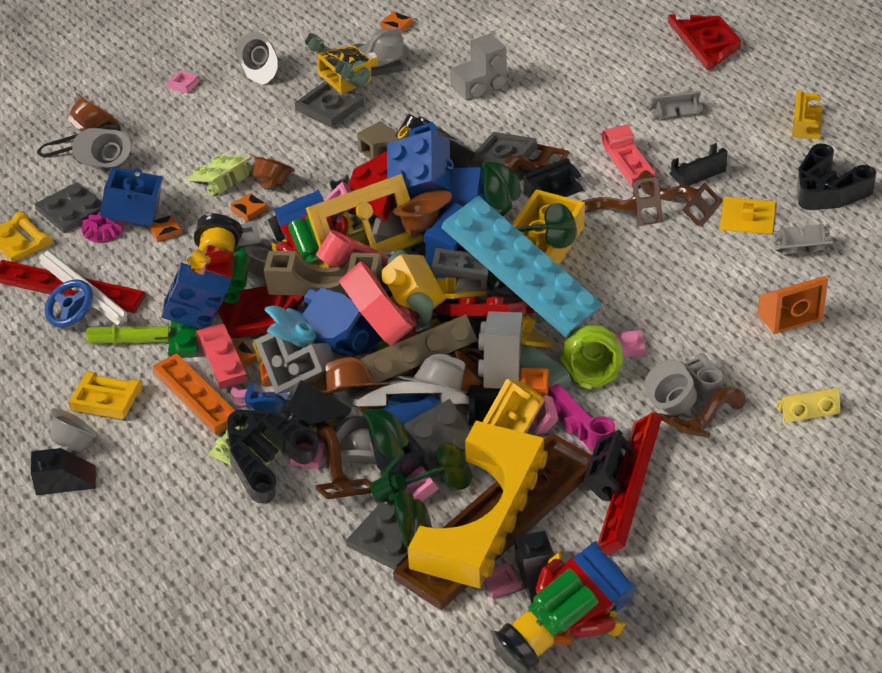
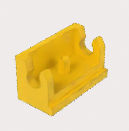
[792,90,823,139]
[483,379,545,433]

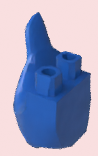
[297,282,390,357]

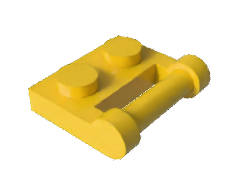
[0,211,52,262]
[69,371,143,420]

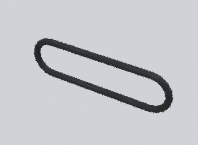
[37,124,121,157]

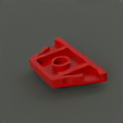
[668,14,741,70]
[348,151,394,221]
[218,286,304,339]
[433,296,536,316]

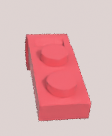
[601,124,656,187]
[316,230,390,269]
[196,323,247,390]

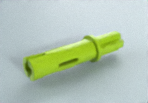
[86,324,170,346]

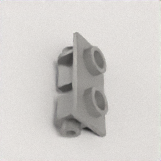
[649,90,702,120]
[774,224,833,255]

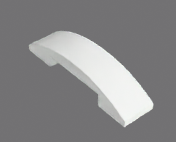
[349,379,469,406]

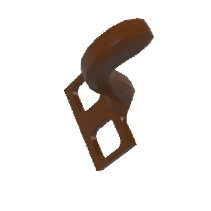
[503,144,570,173]
[638,170,723,227]
[581,177,663,227]
[658,386,746,438]
[316,424,371,499]

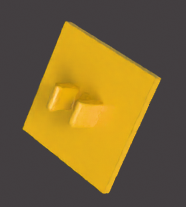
[719,197,776,235]
[437,277,485,299]
[484,315,556,348]

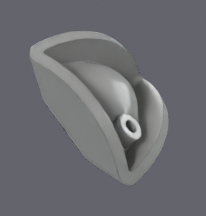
[325,416,376,464]

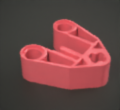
[339,261,417,346]

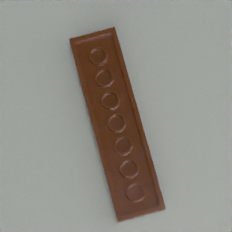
[393,433,592,610]

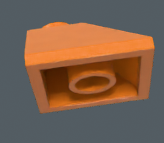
[758,276,828,334]

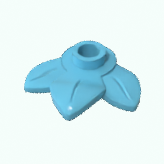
[265,306,316,347]

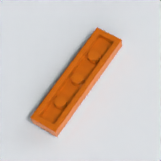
[153,353,235,435]

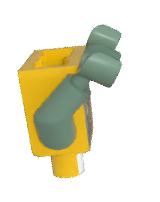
[305,32,379,94]
[382,250,446,335]

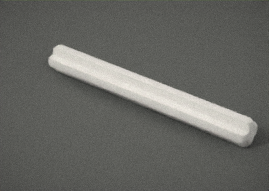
[39,251,128,325]

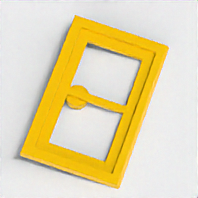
[306,174,424,268]

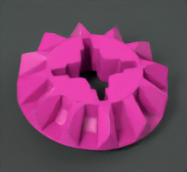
[81,212,124,242]

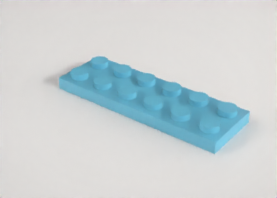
[441,196,602,338]

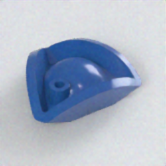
[244,383,289,414]
[382,393,442,425]

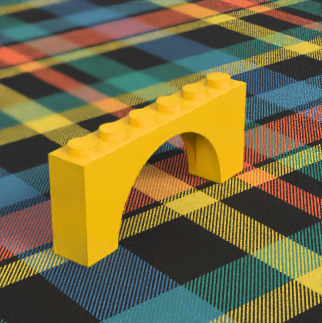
[408,421,548,589]

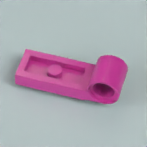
[548,384,615,452]

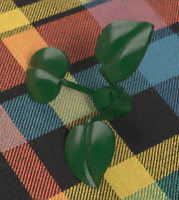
[482,162,577,290]
[362,409,472,548]

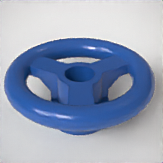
[45,279,93,328]

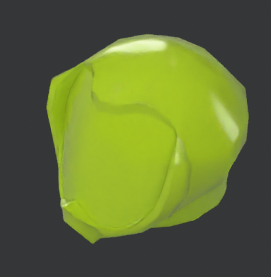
[559,325,624,391]

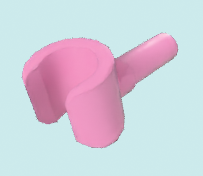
[228,385,247,407]

